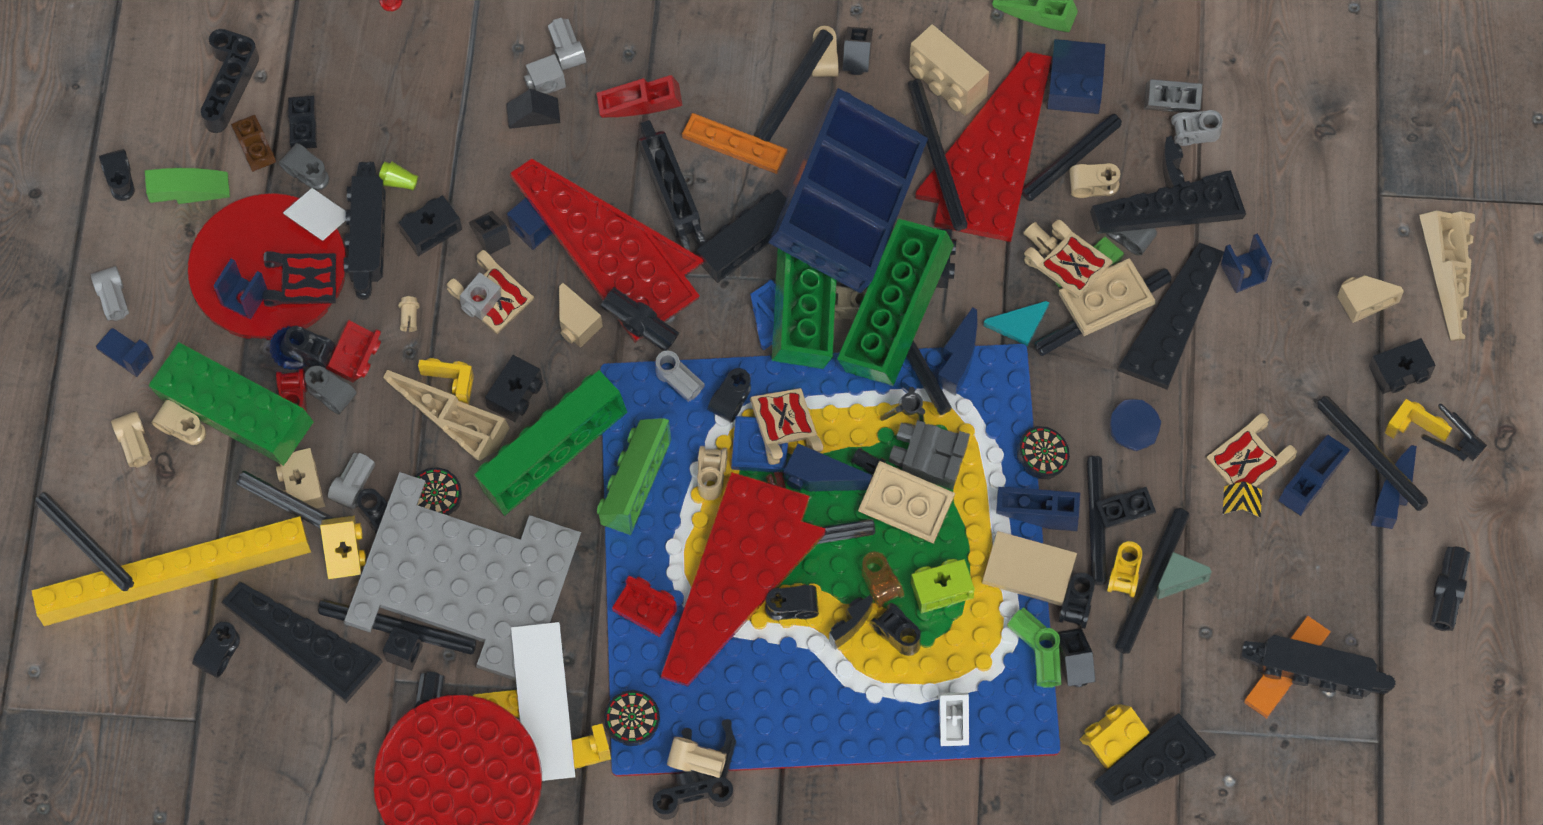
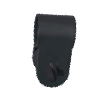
[99,149,135,201]
[280,326,335,369]
[707,368,751,423]
[357,488,388,534]
[1059,572,1095,629]
[765,585,819,621]
[870,603,921,656]
[192,621,240,678]

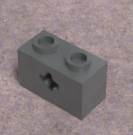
[1144,79,1202,113]

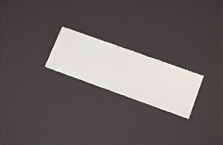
[511,622,575,781]

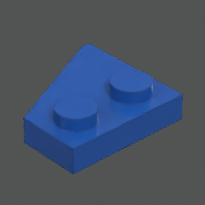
[750,280,776,351]

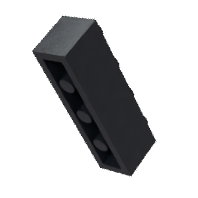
[697,189,787,283]

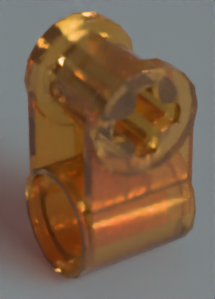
[862,552,905,608]

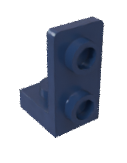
[96,328,154,377]

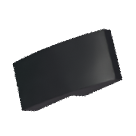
[288,95,317,149]
[1162,136,1185,189]
[1096,487,1156,529]
[829,595,873,650]

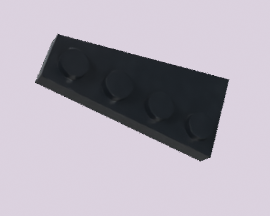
[1093,713,1216,806]

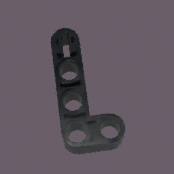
[201,29,259,133]

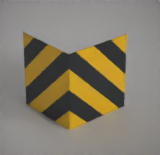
[1222,481,1262,518]

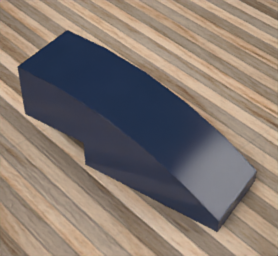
[938,307,977,396]
[1278,435,1351,516]
[1371,445,1417,529]

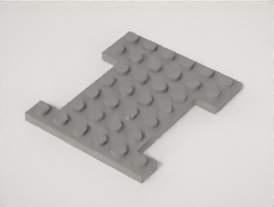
[344,472,581,681]

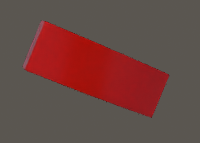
[596,75,683,118]

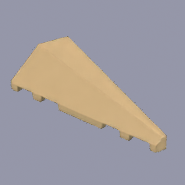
[1419,211,1475,341]
[383,370,510,461]

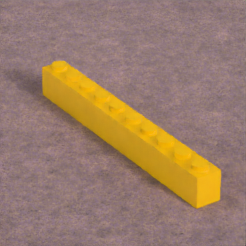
[31,516,311,626]

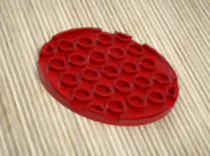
[188,193,346,340]
[373,695,542,825]

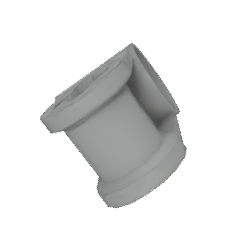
[1171,110,1223,146]

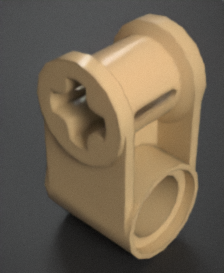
[812,26,838,77]
[1069,163,1120,198]
[151,400,206,445]
[697,446,727,500]

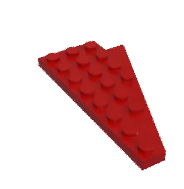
[916,52,1052,242]
[510,158,704,343]
[661,472,826,687]

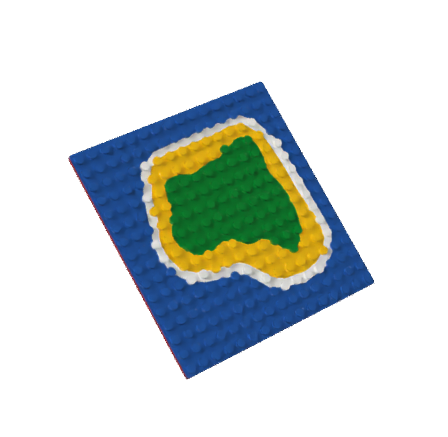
[601,344,1060,777]

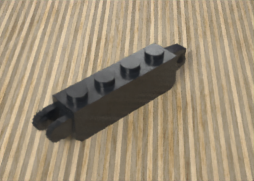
[639,120,705,250]
[344,162,386,300]
[1240,635,1396,699]

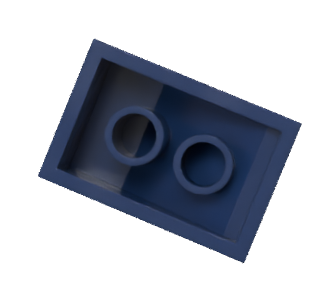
[1047,39,1106,114]

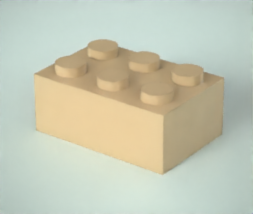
[909,24,989,116]

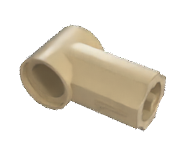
[111,411,152,467]
[667,737,727,778]

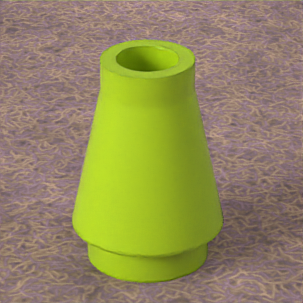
[379,161,419,191]

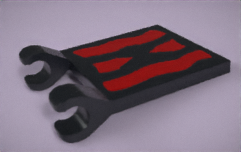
[263,251,336,307]

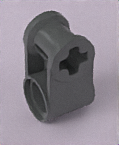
[279,143,330,190]
[1106,228,1157,256]
[305,366,357,414]

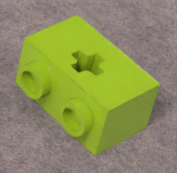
[911,559,975,613]

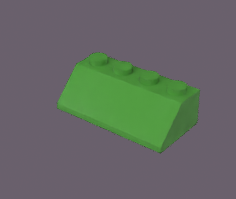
[597,418,671,535]

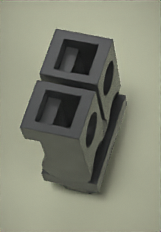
[889,420,970,490]

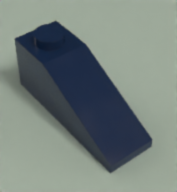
[784,444,872,492]
[996,487,1080,531]

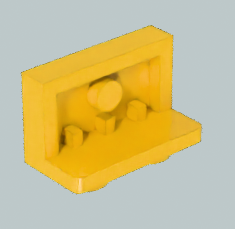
[1079,704,1150,768]

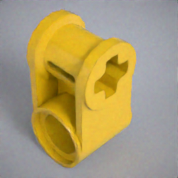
[1107,541,1142,598]

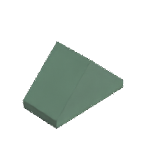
[1156,552,1212,600]

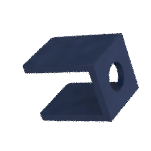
[507,198,553,250]
[1221,233,1272,293]
[214,258,268,319]

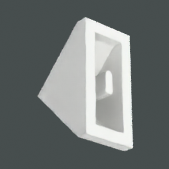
[939,692,969,746]

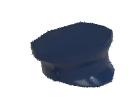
[1110,399,1161,451]

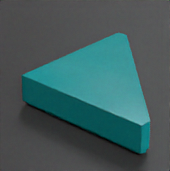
[983,301,1049,346]

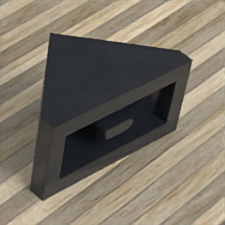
[507,89,561,129]
[469,211,511,255]

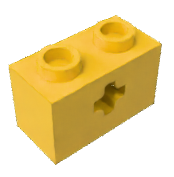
[320,516,367,579]

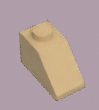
[1337,275,1404,323]
[559,283,603,348]

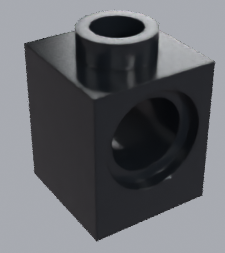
[383,626,423,671]

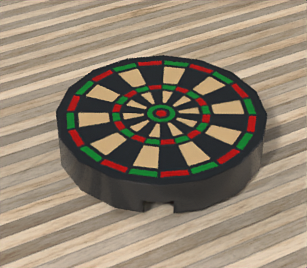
[1016,426,1070,480]
[415,467,462,516]
[604,690,660,747]

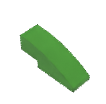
[992,0,1078,32]
[145,168,230,204]

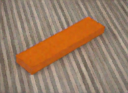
[682,113,787,174]
[1244,616,1331,719]

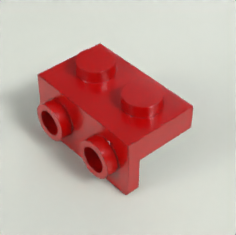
[326,320,381,383]
[612,576,677,637]

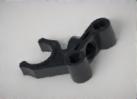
[653,719,736,820]

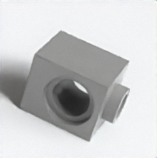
[524,54,566,94]
[460,272,501,320]

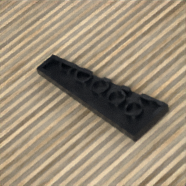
[1090,170,1246,234]
[1118,242,1224,390]
[222,582,383,703]

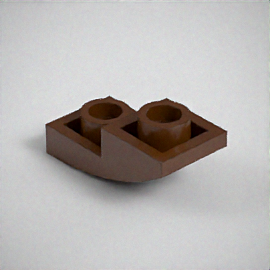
[231,114,276,172]

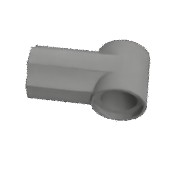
[548,18,586,71]
[90,266,129,321]
[655,350,705,402]
[328,453,375,509]

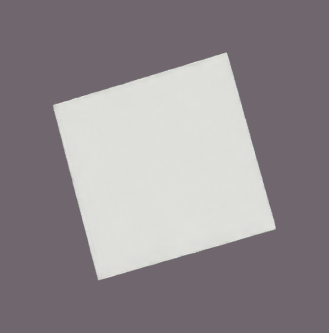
[283,188,346,241]

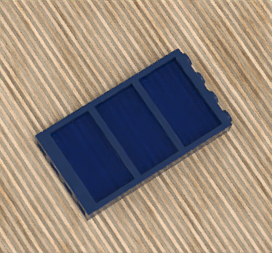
[768,88,928,293]

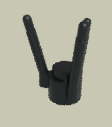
[880,382,925,422]
[1422,403,1487,462]

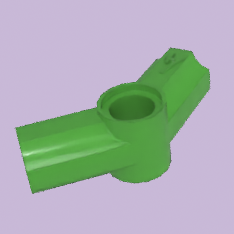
[1007,607,1061,688]

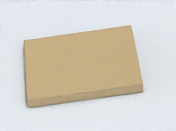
[1059,258,1155,336]
[858,461,956,544]
[982,531,1077,606]

